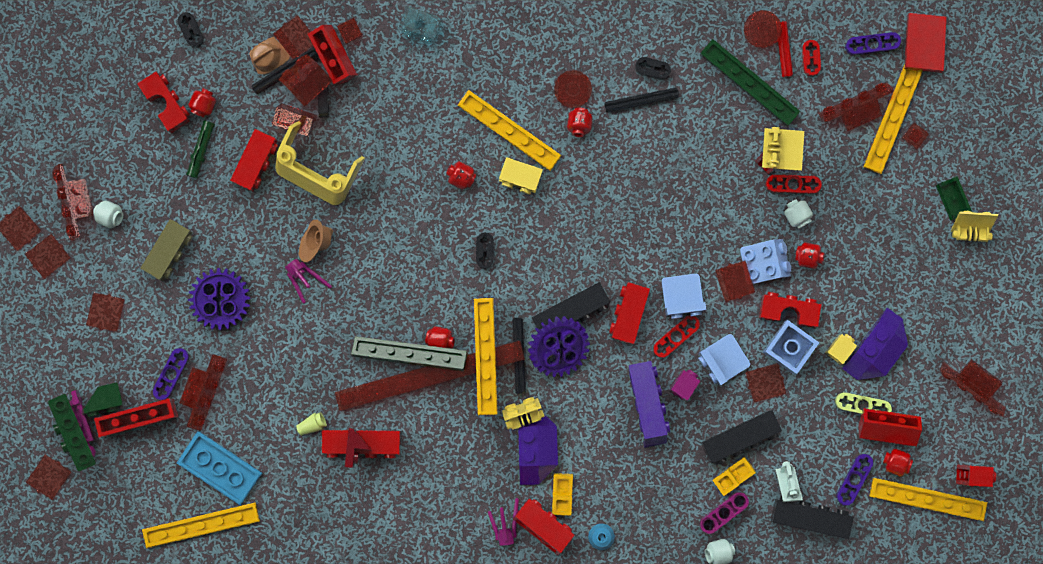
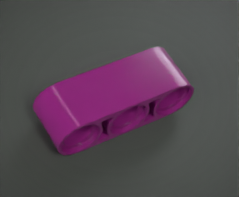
[699,492,749,534]

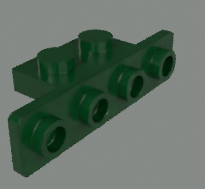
[48,394,96,472]

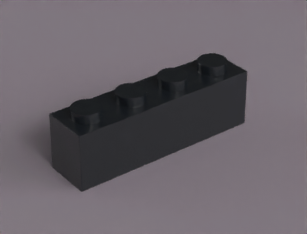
[531,282,610,340]
[701,410,782,465]
[770,496,854,540]

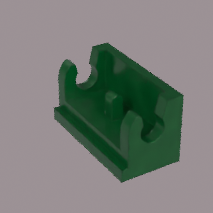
[935,176,972,221]

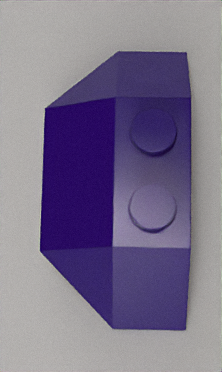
[842,308,908,380]
[518,409,558,485]

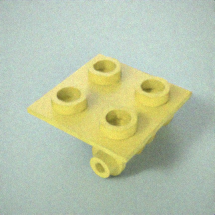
[762,127,804,171]
[951,211,998,242]
[502,397,545,430]

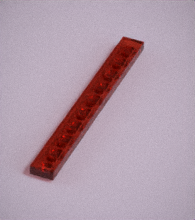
[335,341,525,411]

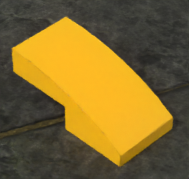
[712,456,756,496]
[552,473,573,515]

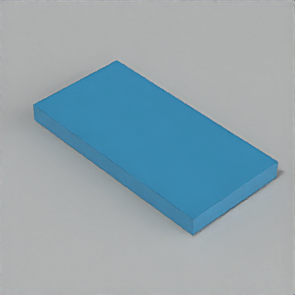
[177,431,262,506]

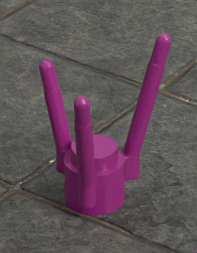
[285,259,332,304]
[488,498,519,546]

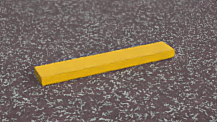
[863,64,922,174]
[458,90,562,171]
[474,298,498,415]
[869,478,988,521]
[142,502,260,548]

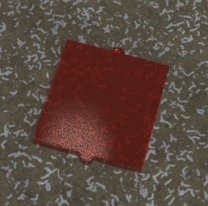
[273,15,313,59]
[0,206,42,251]
[25,234,70,279]
[715,260,755,302]
[86,293,125,332]
[745,363,786,403]
[26,454,71,500]

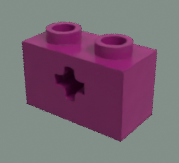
[669,370,700,401]

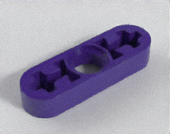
[845,32,901,55]
[153,348,189,400]
[836,454,873,505]

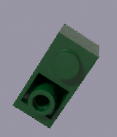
[81,382,123,417]

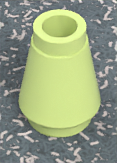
[296,412,327,436]

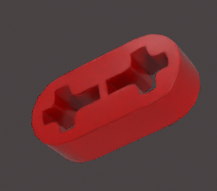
[802,40,821,77]

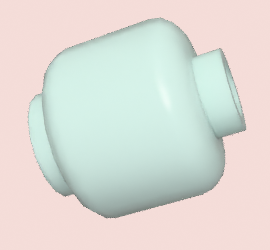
[784,199,813,229]
[93,201,123,228]
[705,539,735,564]

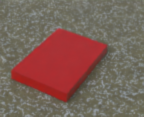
[904,13,946,73]

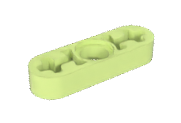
[835,393,892,414]

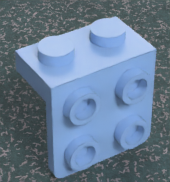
[740,239,791,284]
[661,274,706,319]
[698,334,750,386]

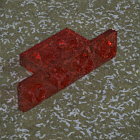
[818,83,894,131]
[52,164,94,241]
[179,354,227,431]
[940,359,1006,416]

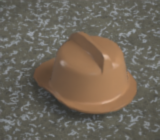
[249,37,290,74]
[299,220,333,262]

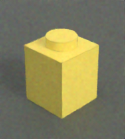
[825,334,857,365]

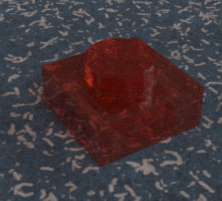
[337,18,363,44]
[902,123,929,150]

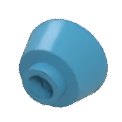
[588,524,615,550]

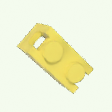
[499,157,543,195]

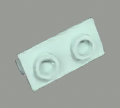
[775,461,803,502]

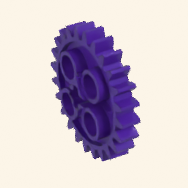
[188,268,252,330]
[528,316,590,377]

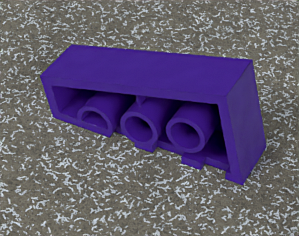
[628,361,670,448]

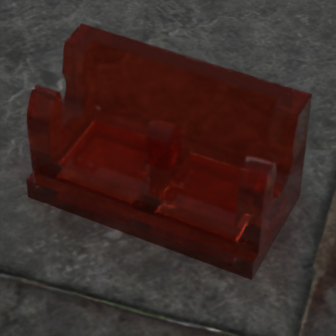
[272,103,317,137]

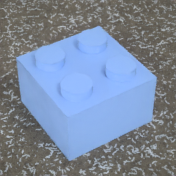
[763,320,819,375]

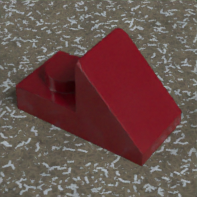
[345,428,371,468]

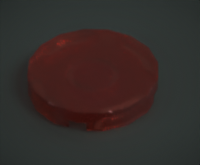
[744,10,782,48]
[554,70,592,109]

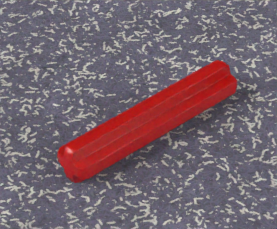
[776,21,793,78]

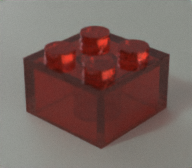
[279,54,332,107]

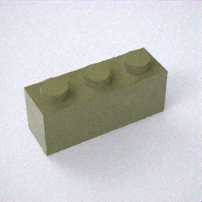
[140,219,193,281]

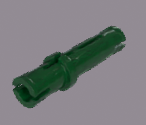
[186,121,215,179]

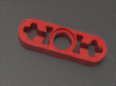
[765,175,822,194]
[653,315,700,358]

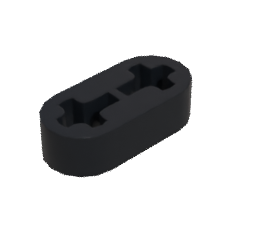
[178,12,204,47]
[635,57,671,80]
[317,82,329,118]
[476,232,494,269]

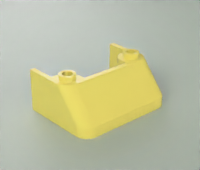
[276,121,365,205]

